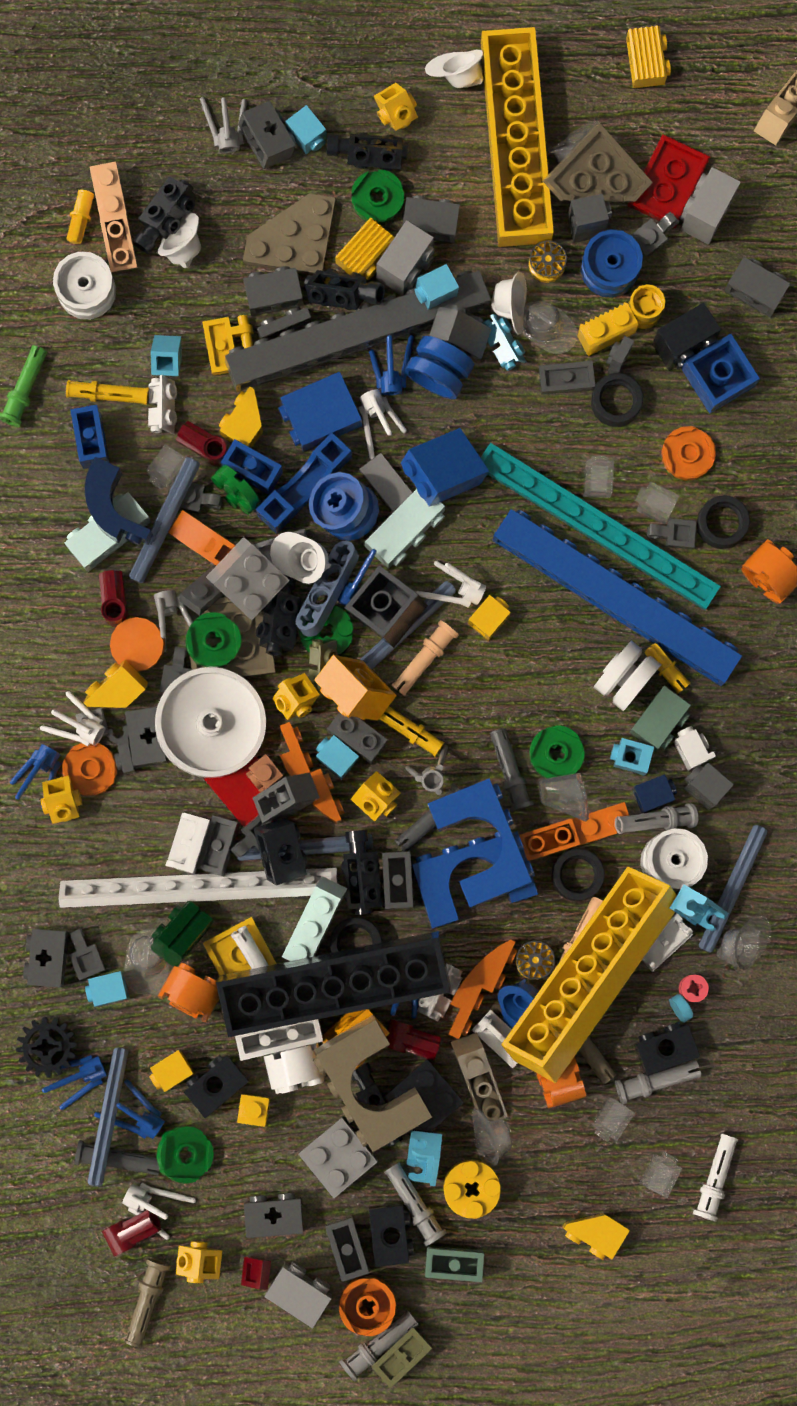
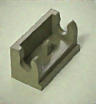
[371,1327,432,1389]

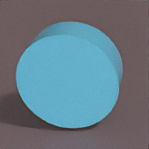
[669,994,693,1023]

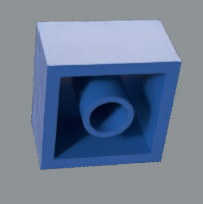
[681,334,760,414]

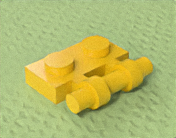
[202,315,254,376]

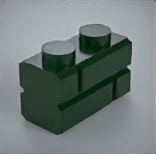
[150,901,214,967]

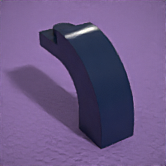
[85,457,153,545]

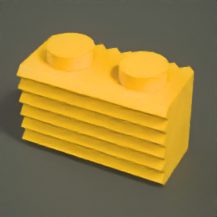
[626,25,671,88]
[335,218,395,280]
[577,302,638,356]

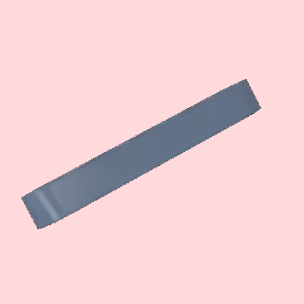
[296,541,359,637]

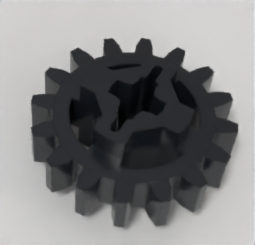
[16,1017,78,1078]

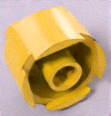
[443,1159,501,1219]

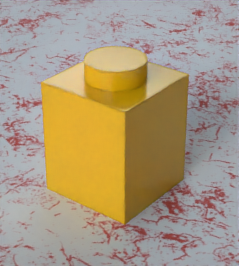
[468,595,511,641]
[149,1050,195,1092]
[237,1094,271,1127]

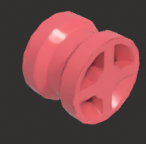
[678,974,709,1003]

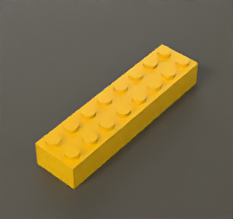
[481,27,553,247]
[501,867,677,1083]

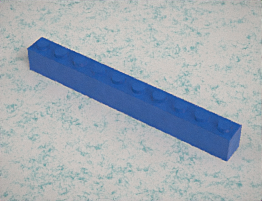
[492,509,742,686]

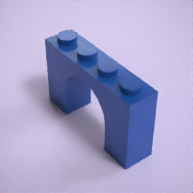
[428,778,535,909]
[412,831,538,929]

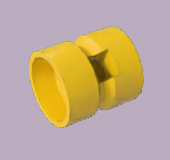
[628,284,665,329]

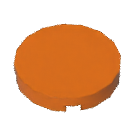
[661,426,716,480]
[110,617,165,672]
[62,743,117,796]

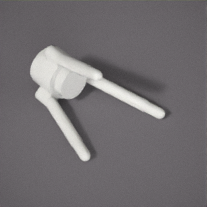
[358,389,407,460]
[416,561,486,608]
[40,691,105,747]
[122,1182,196,1240]

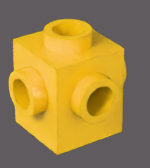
[374,83,418,131]
[272,673,320,720]
[351,771,401,821]
[40,775,82,824]
[176,1241,222,1283]

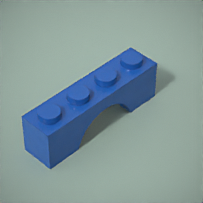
[256,432,352,534]

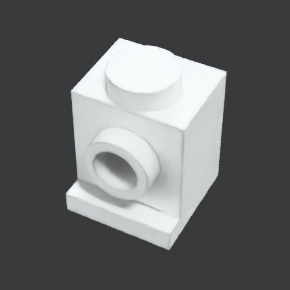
[673,726,716,771]

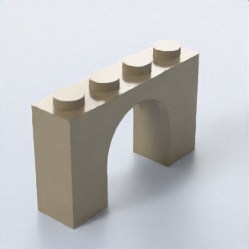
[313,1015,432,1152]

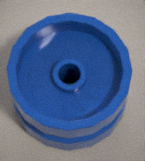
[581,229,643,298]
[405,336,474,400]
[309,472,379,541]

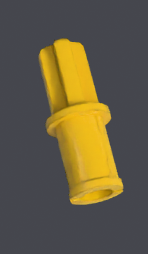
[66,190,95,244]
[644,643,691,694]

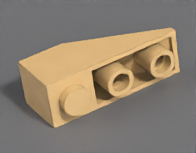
[754,70,797,145]

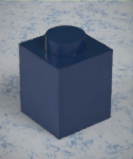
[632,774,677,813]

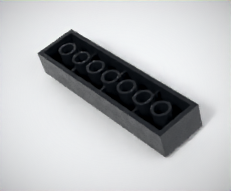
[216,931,451,1037]

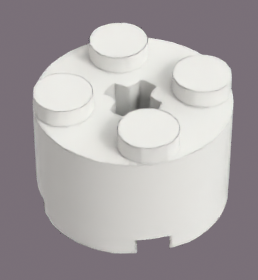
[264,1043,326,1094]

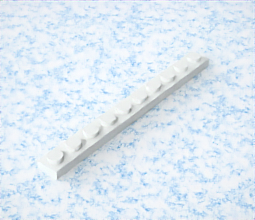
[59,868,337,908]

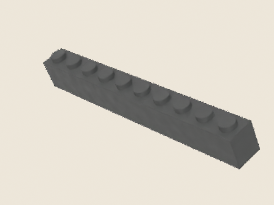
[225,270,491,392]

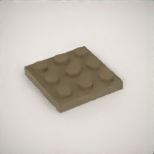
[185,597,276,678]

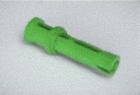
[0,345,48,427]

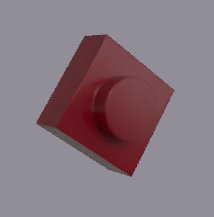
[241,1257,271,1290]

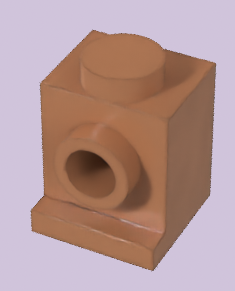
[246,754,284,793]

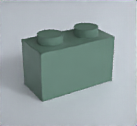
[629,686,691,752]
[425,1246,484,1282]

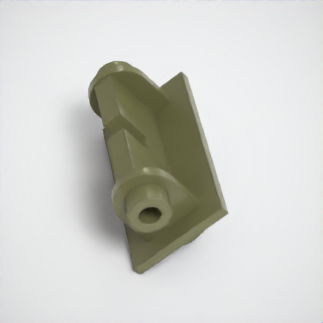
[309,639,338,699]

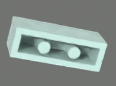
[365,489,445,569]
[64,492,151,572]
[282,876,347,961]

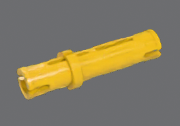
[66,380,149,405]
[379,706,445,757]

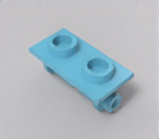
[482,314,527,371]

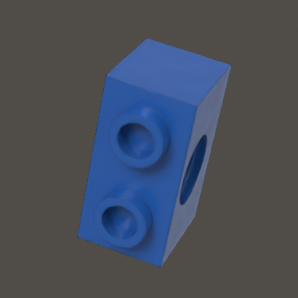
[70,405,110,469]
[221,439,283,495]

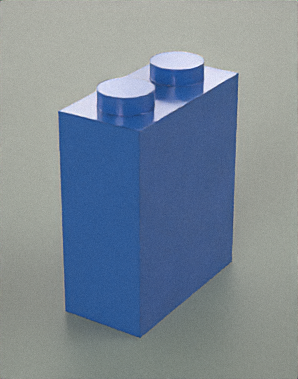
[278,372,362,452]
[400,428,489,507]

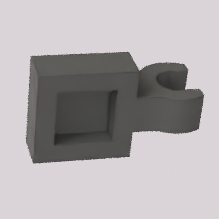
[631,212,679,257]
[179,483,223,514]
[647,518,696,549]
[160,647,191,693]
[108,726,136,775]
[230,814,270,858]
[69,929,106,980]

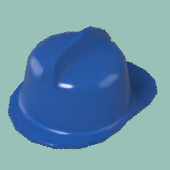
[498,979,539,1029]

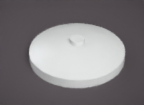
[155,667,266,778]

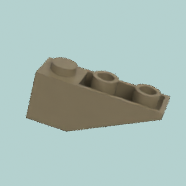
[451,1032,508,1127]

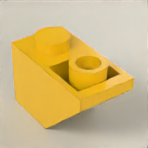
[219,386,263,449]
[83,660,148,708]
[562,1213,630,1260]

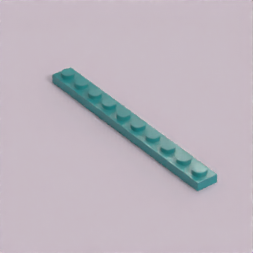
[481,443,721,610]

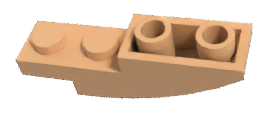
[90,162,137,273]

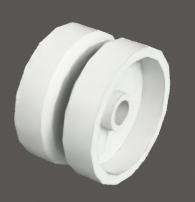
[53,252,116,320]
[593,640,662,711]
[640,828,708,892]

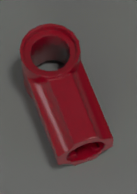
[175,421,228,467]
[99,570,129,627]
[386,1019,441,1060]
[101,1210,162,1257]

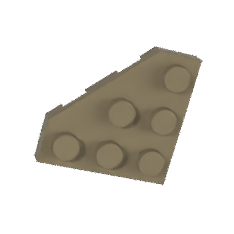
[543,123,653,202]
[243,193,336,276]

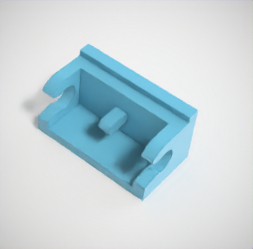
[670,885,729,931]
[407,1131,442,1186]

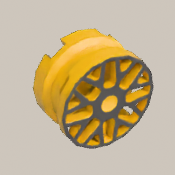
[528,240,567,283]
[515,941,555,980]

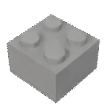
[680,167,740,245]
[376,220,435,296]
[206,537,290,620]
[298,1117,378,1198]
[264,1261,332,1328]

